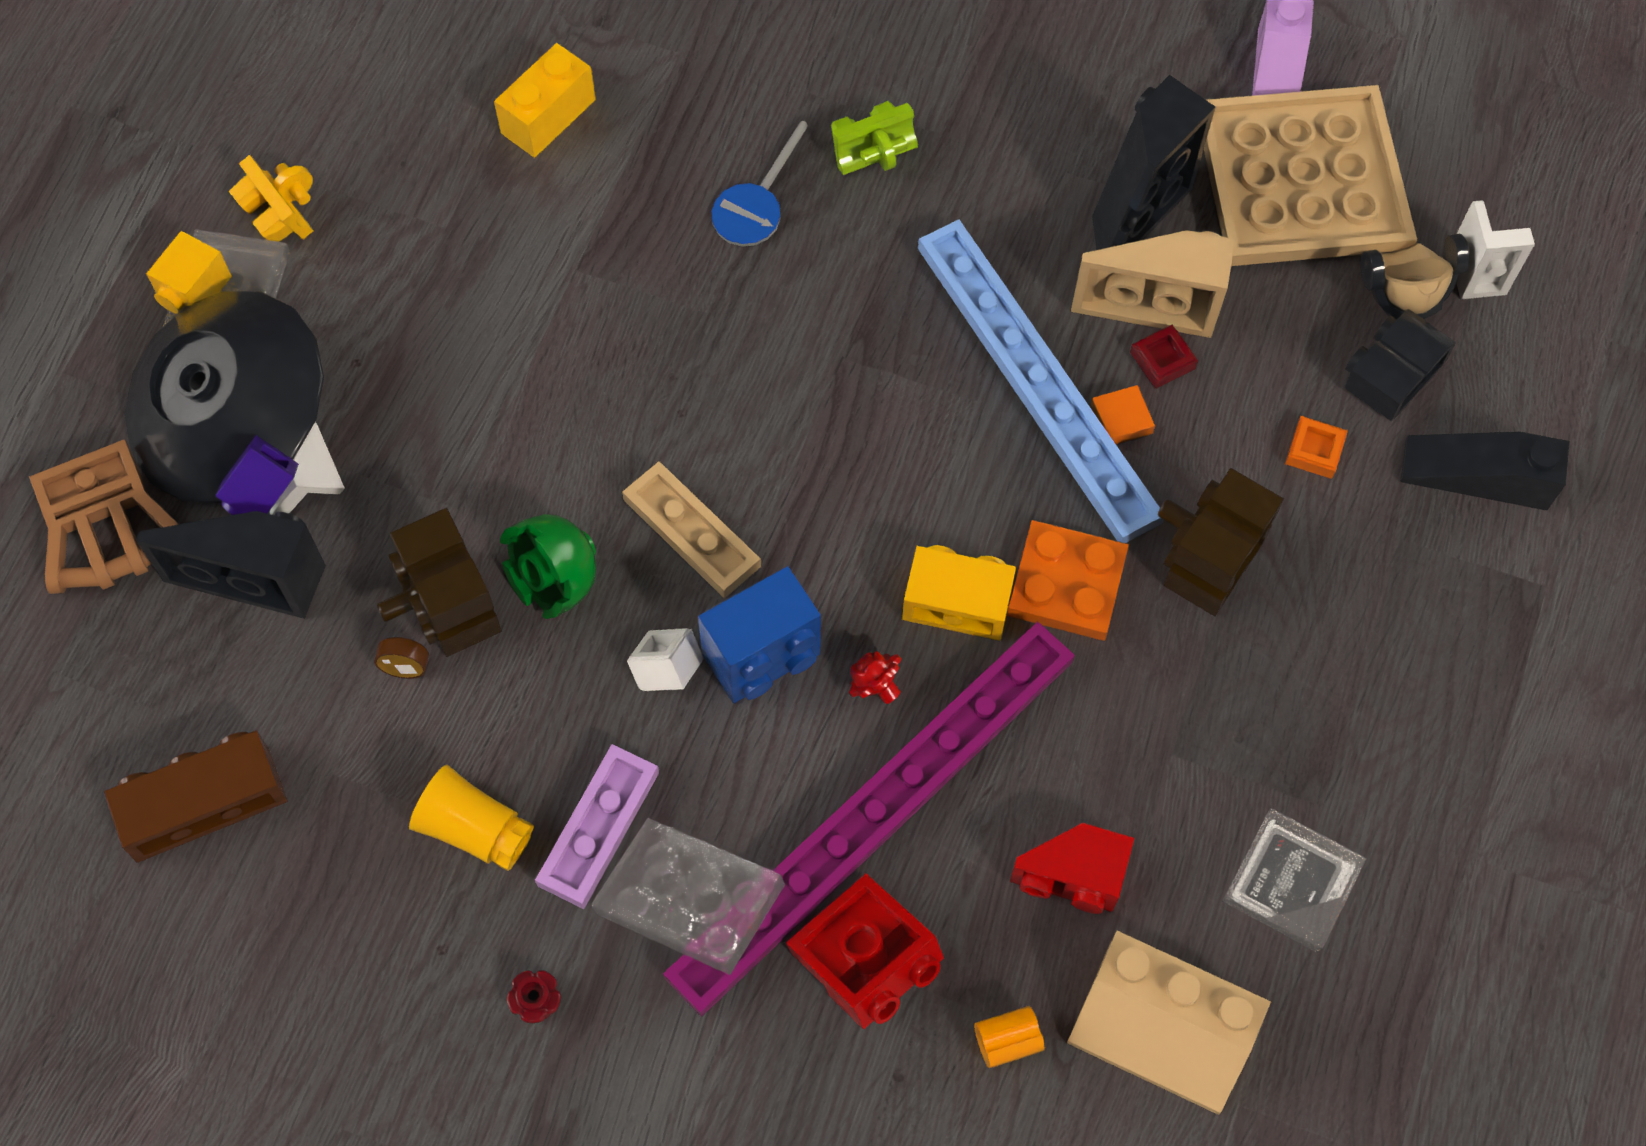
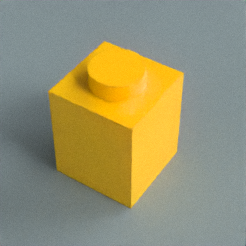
[146,231,232,314]

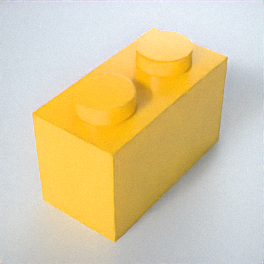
[494,43,596,158]
[902,545,1016,641]

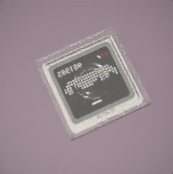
[1222,808,1367,953]

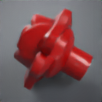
[849,651,902,704]

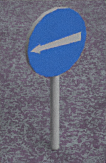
[711,121,808,247]

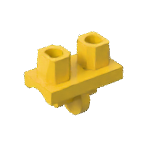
[229,155,314,245]

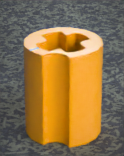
[974,1006,1045,1068]

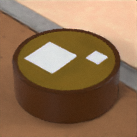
[374,637,429,679]

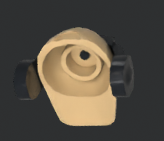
[1360,233,1470,319]

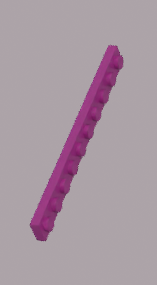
[663,621,1075,1017]

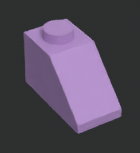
[1252,0,1314,96]

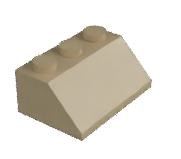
[1067,931,1271,1115]

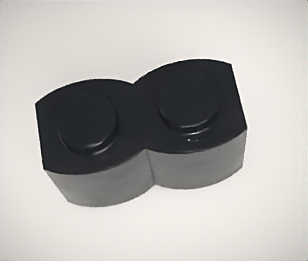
[1344,309,1456,421]

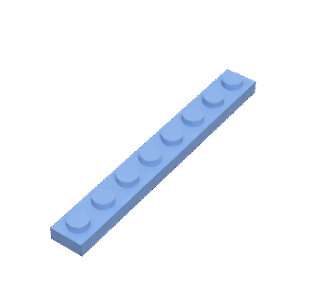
[918,219,1163,543]

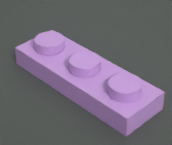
[535,744,659,909]

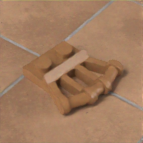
[29,439,179,594]

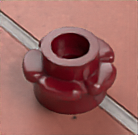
[507,970,561,1024]

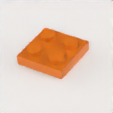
[1007,520,1129,641]

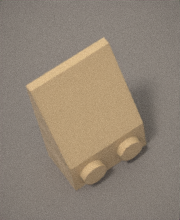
[1071,230,1235,338]

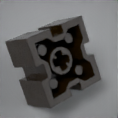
[1157,468,1284,617]
[377,507,502,657]

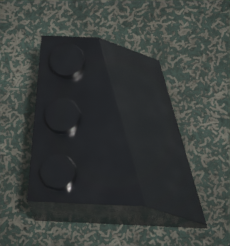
[1092,75,1216,250]

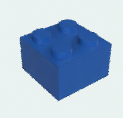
[698,566,821,704]

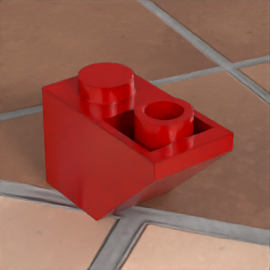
[1010,823,1135,914]

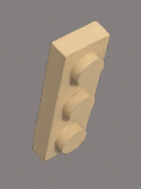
[622,461,761,599]

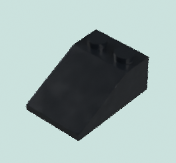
[136,511,326,619]

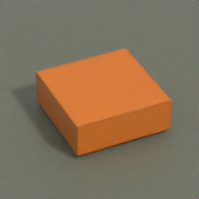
[1090,385,1155,444]
[1285,416,1348,479]

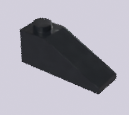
[1400,431,1570,511]

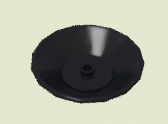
[124,291,324,503]

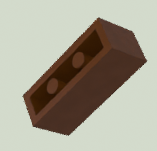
[104,730,288,863]

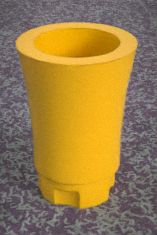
[409,765,534,871]

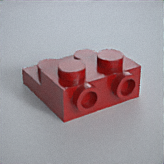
[786,873,944,1030]

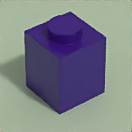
[215,435,299,515]

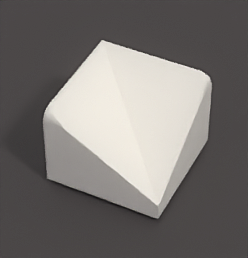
[627,628,703,691]

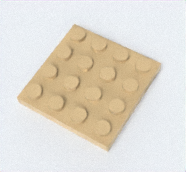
[1204,85,1417,266]

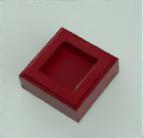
[1130,324,1198,389]

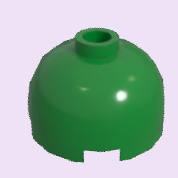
[500,514,596,619]

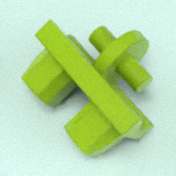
[831,101,918,175]

